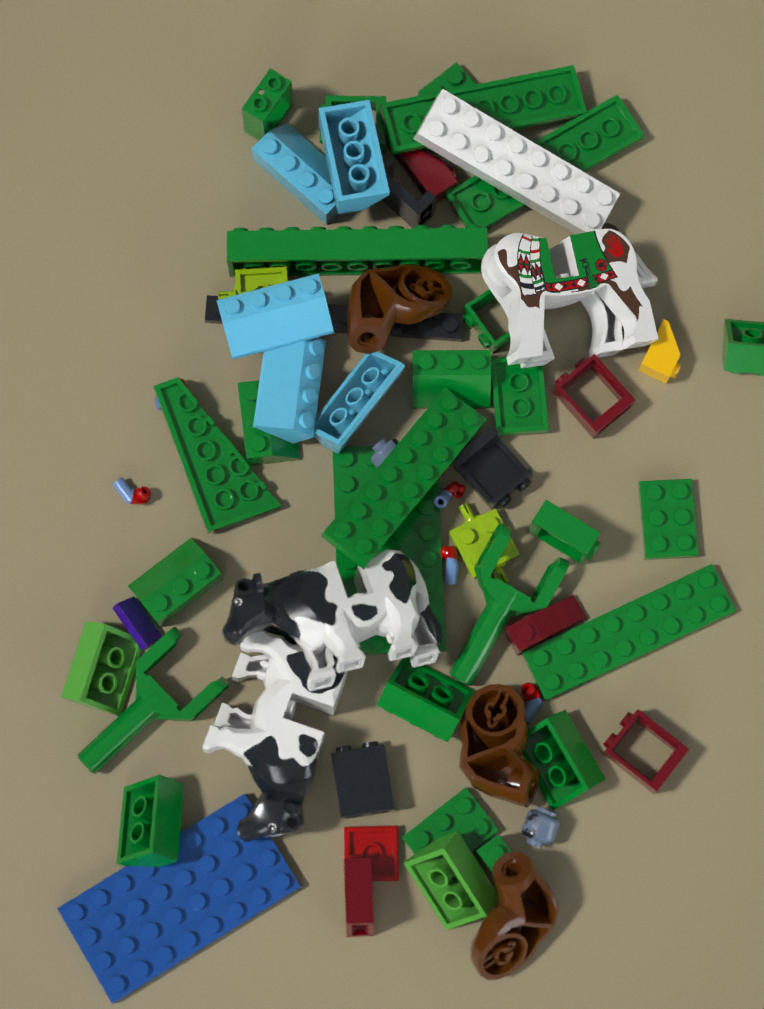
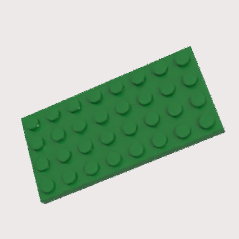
[333,446,446,655]

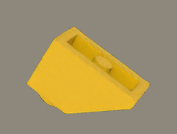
[638,319,681,384]

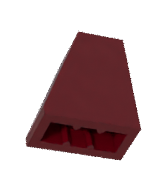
[344,854,374,937]

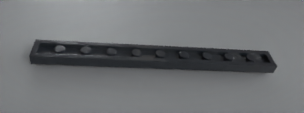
[205,295,464,342]

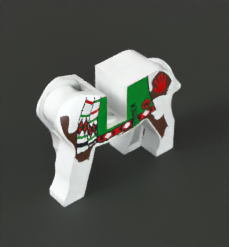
[481,229,658,368]

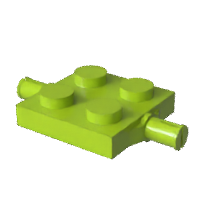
[218,267,288,300]
[448,503,520,583]

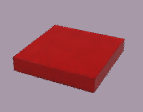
[344,826,399,882]

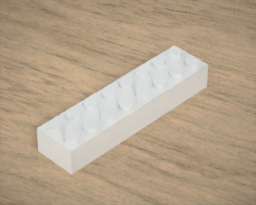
[413,89,620,234]

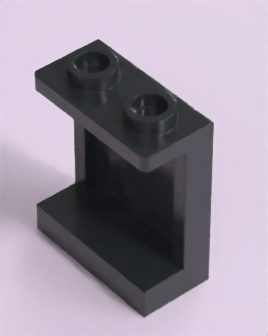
[382,157,436,229]
[451,425,533,510]
[331,741,394,820]

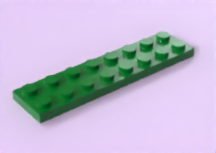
[379,65,587,155]
[445,94,644,229]
[321,387,487,569]
[522,564,736,701]

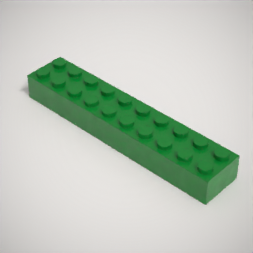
[227,225,488,277]

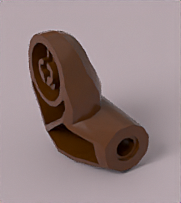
[347,264,452,354]
[459,684,540,808]
[470,852,560,980]

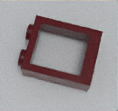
[553,354,636,439]
[603,709,690,794]

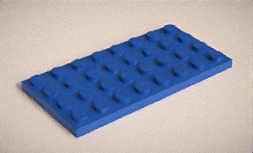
[57,793,301,1004]

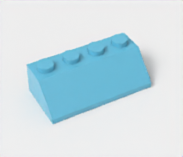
[319,100,390,214]
[251,123,338,225]
[217,274,334,360]
[253,337,326,444]
[314,352,405,454]

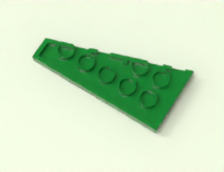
[153,378,282,534]

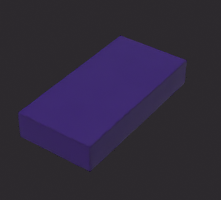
[112,596,162,651]

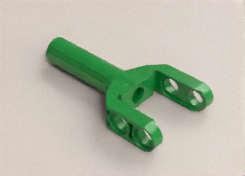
[449,523,569,686]
[77,627,230,774]

